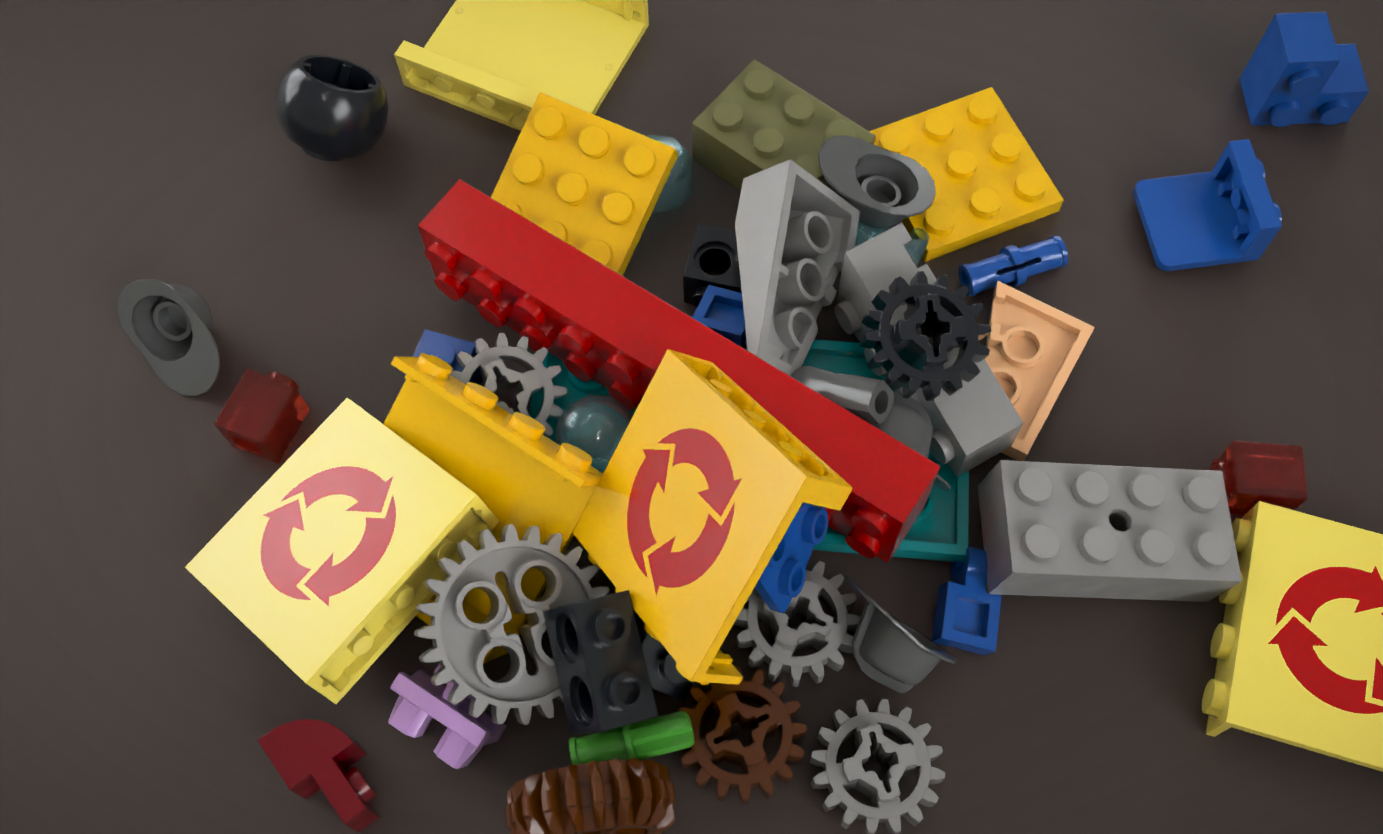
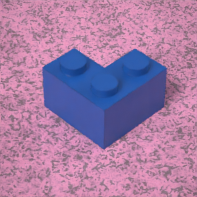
[1239,12,1369,127]

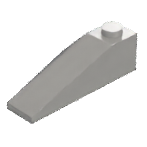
[735,159,860,376]

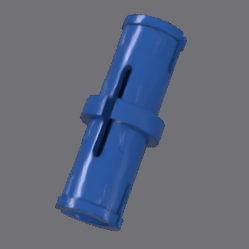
[958,235,1068,297]

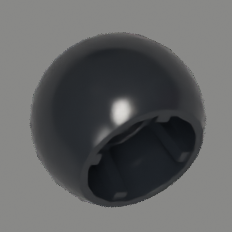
[276,55,388,161]

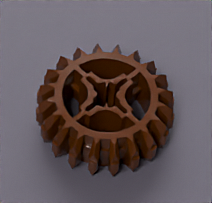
[505,758,677,834]

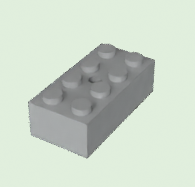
[978,460,1242,602]

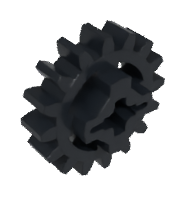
[860,271,991,401]

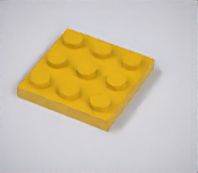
[869,87,1064,262]
[491,92,679,276]

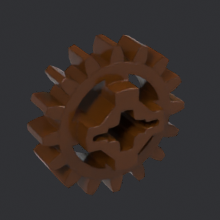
[678,667,807,804]

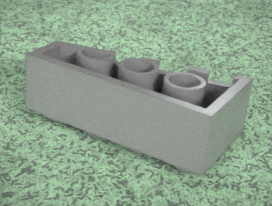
[834,223,1023,477]

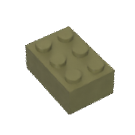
[692,59,876,197]

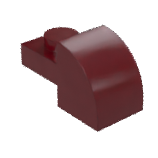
[257,719,379,832]

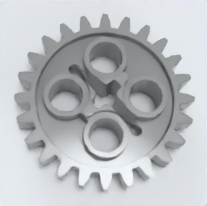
[414,524,610,725]

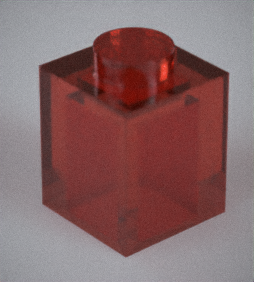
[214,368,310,464]
[1210,440,1308,515]

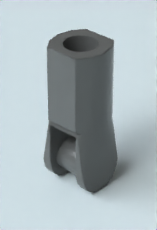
[791,366,894,425]

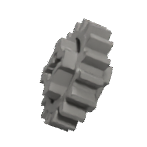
[450,333,567,437]
[733,561,861,687]
[810,699,945,834]

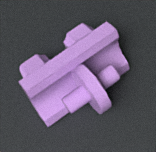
[388,664,507,769]

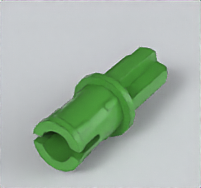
[569,711,695,765]

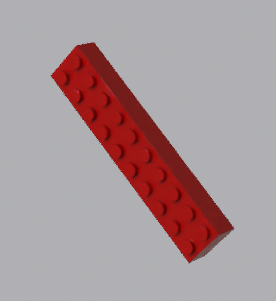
[418,179,941,563]

